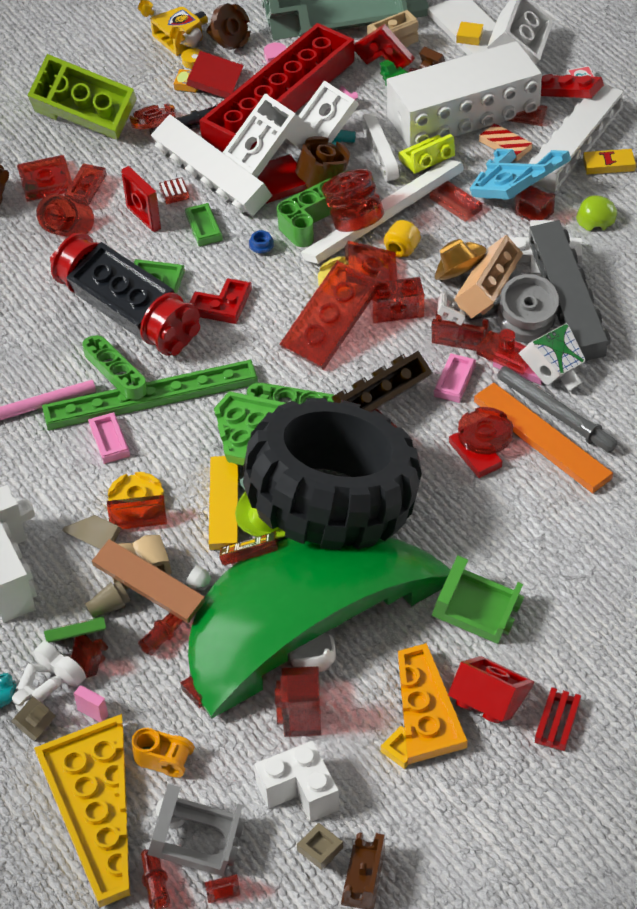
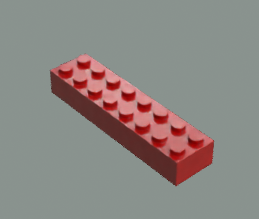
[200,23,355,152]

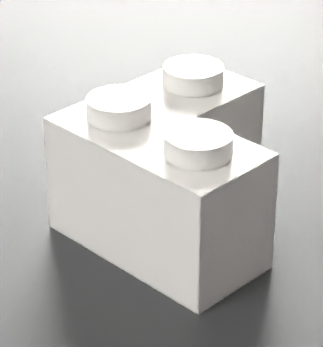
[254,741,340,822]

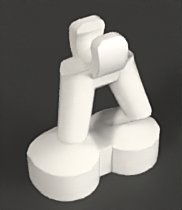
[12,641,86,711]

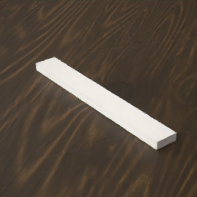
[301,159,464,264]

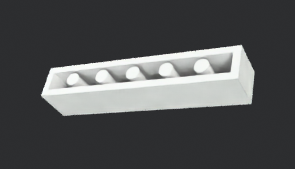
[529,84,623,192]
[151,114,272,217]

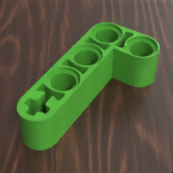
[277,170,361,247]

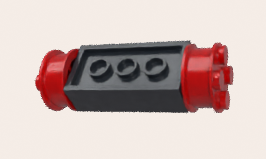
[50,233,201,356]

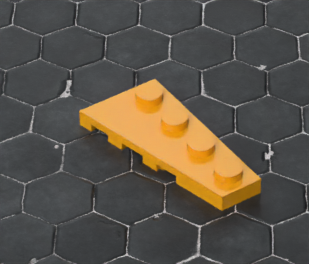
[398,643,468,765]

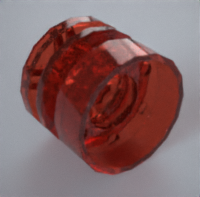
[322,169,385,232]

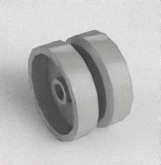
[497,274,559,343]

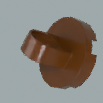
[206,3,251,50]

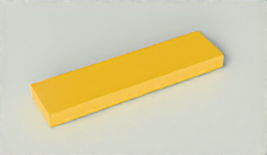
[209,456,239,550]

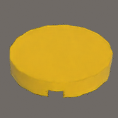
[108,472,164,521]

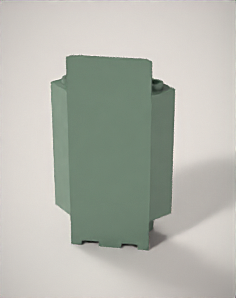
[262,0,429,40]

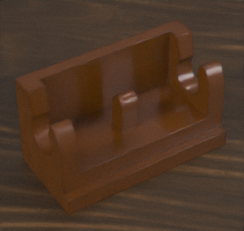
[341,832,385,909]

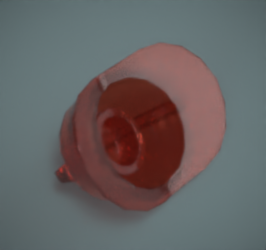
[36,194,94,237]

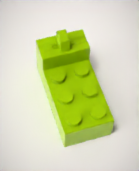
[27,54,137,140]

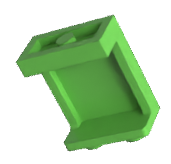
[432,555,525,644]

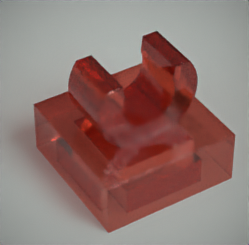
[71,634,108,678]

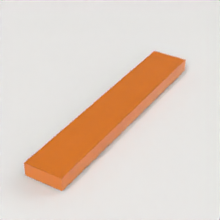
[474,382,613,494]

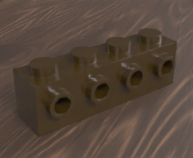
[331,350,433,412]

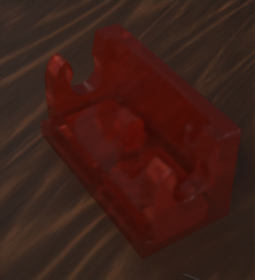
[431,311,489,352]

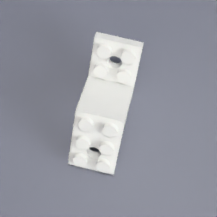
[223,81,359,178]

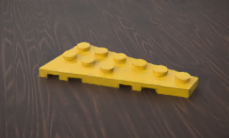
[34,714,130,908]

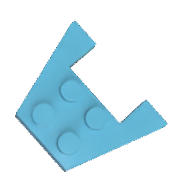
[470,148,571,200]

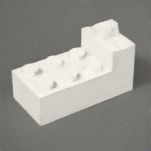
[0,485,37,623]

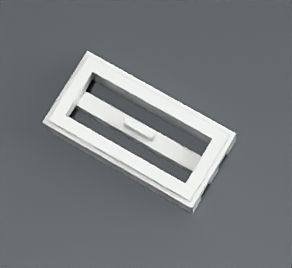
[437,291,465,325]

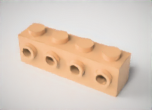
[454,235,523,319]

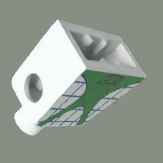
[519,323,585,392]

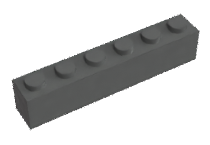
[529,220,610,361]

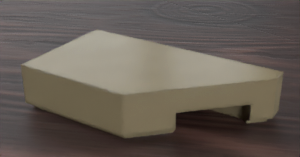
[62,515,122,550]

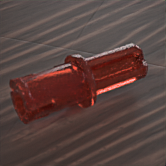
[138,613,184,655]
[141,849,170,909]

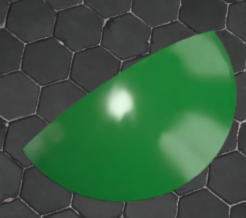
[188,537,451,719]

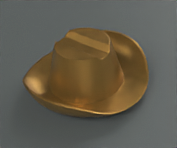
[435,239,486,280]

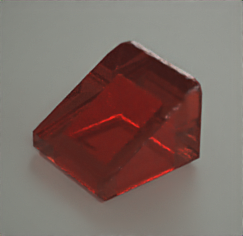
[203,874,240,903]

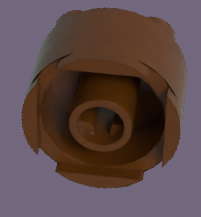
[295,136,350,188]

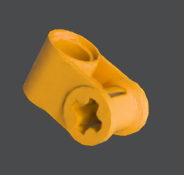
[132,728,195,778]

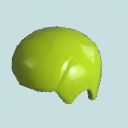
[576,195,617,231]

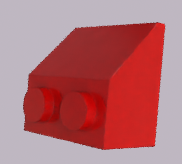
[448,656,535,723]

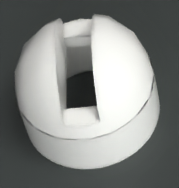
[186,565,211,591]

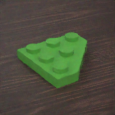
[214,391,285,466]

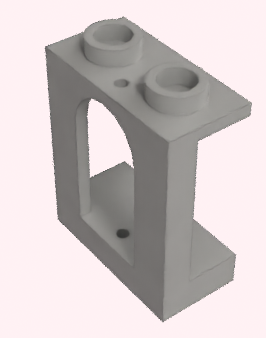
[147,784,245,876]

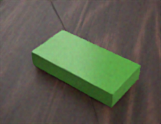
[185,203,223,247]

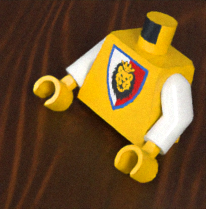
[137,0,208,56]

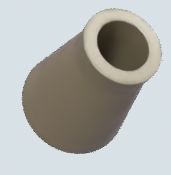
[85,581,131,619]

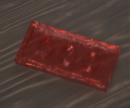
[279,260,381,370]

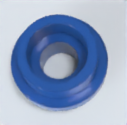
[249,230,274,253]

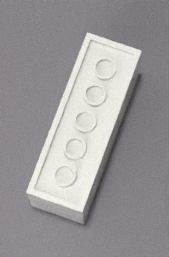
[387,41,542,148]

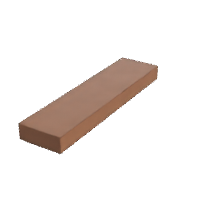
[92,539,205,623]

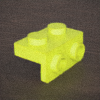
[398,134,455,174]

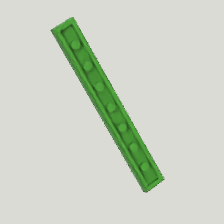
[42,359,258,431]

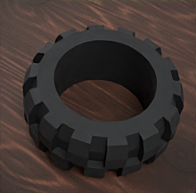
[242,398,422,550]

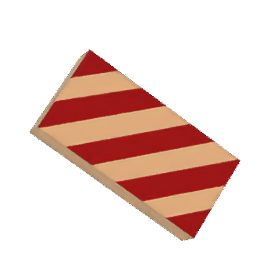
[479,123,532,161]

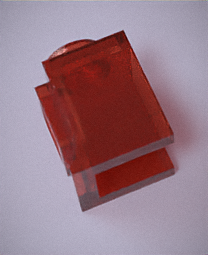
[514,185,555,221]

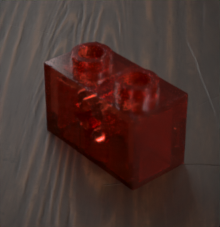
[368,277,424,324]

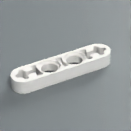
[362,113,399,182]

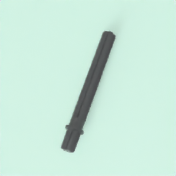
[497,366,618,453]

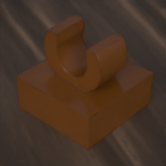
[419,46,445,69]

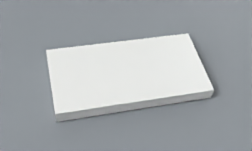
[428,0,496,55]

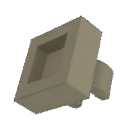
[11,696,56,741]
[297,823,343,870]

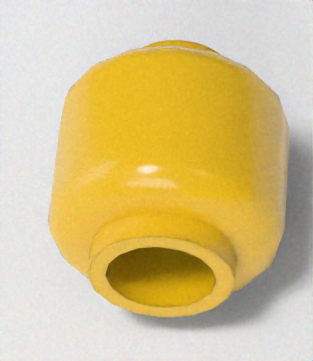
[384,220,421,257]

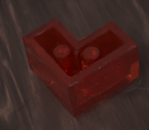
[275,666,321,737]

